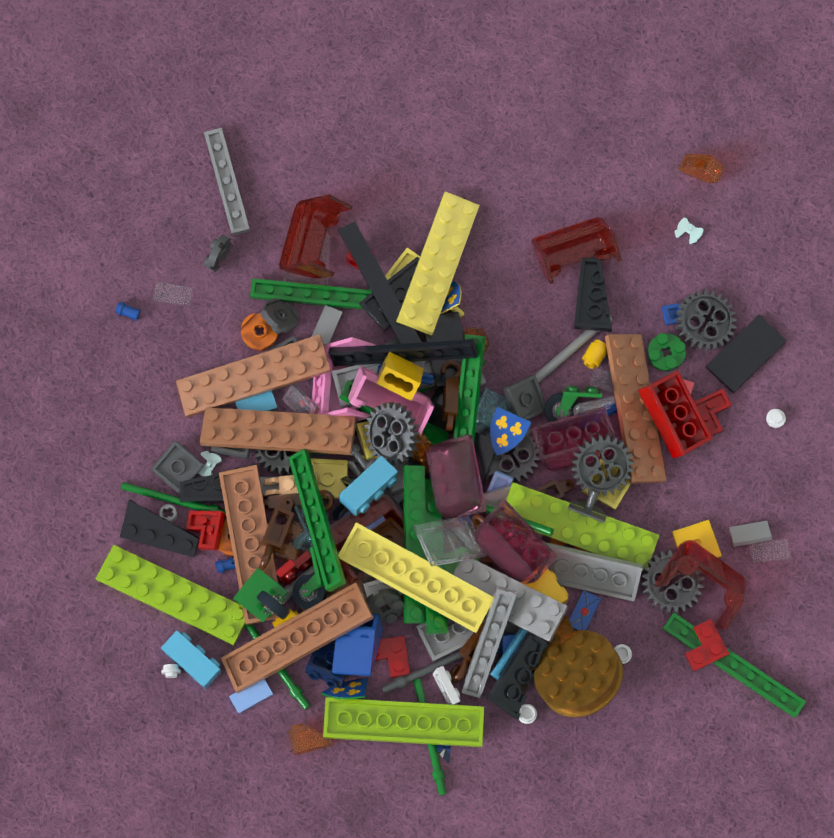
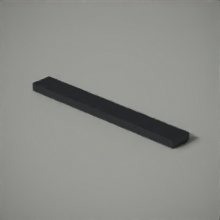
[338,221,422,344]
[329,339,479,366]

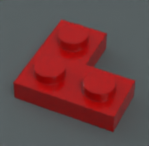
[694,389,732,436]
[186,511,225,551]
[276,551,312,585]
[685,619,729,672]
[375,636,410,678]

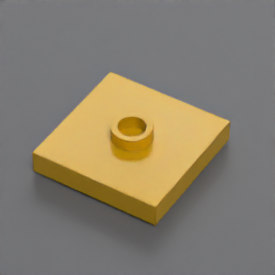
[672,520,722,564]

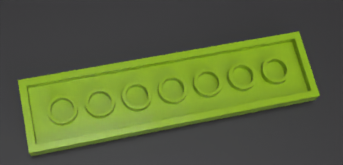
[499,482,659,570]
[95,545,245,646]
[323,697,484,747]

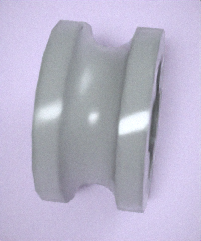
[159,504,177,523]

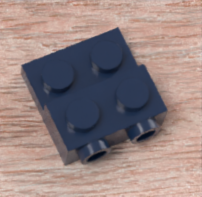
[305,640,347,688]

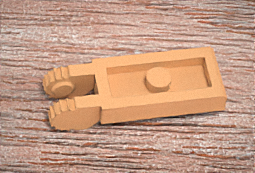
[264,472,319,497]

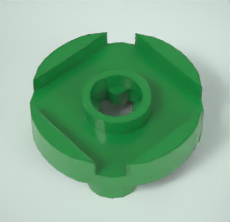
[647,333,686,372]

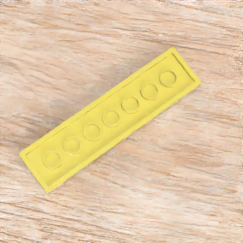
[396,191,480,336]
[338,523,493,633]

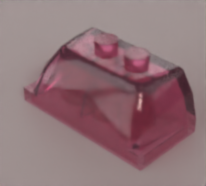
[531,407,616,472]
[426,435,487,520]
[474,499,557,584]

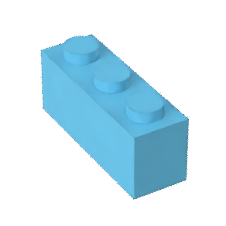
[339,456,398,516]
[161,630,221,689]

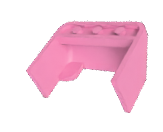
[311,337,376,422]
[348,366,434,435]

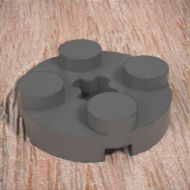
[204,235,232,272]
[260,298,299,334]
[366,589,404,623]

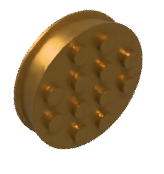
[534,630,623,718]

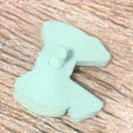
[675,218,703,244]
[198,451,222,476]

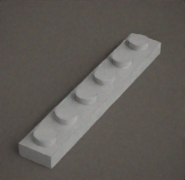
[204,128,250,236]
[461,586,517,698]

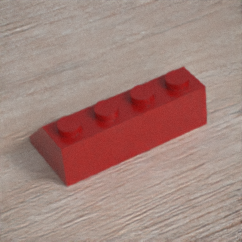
[638,370,713,459]

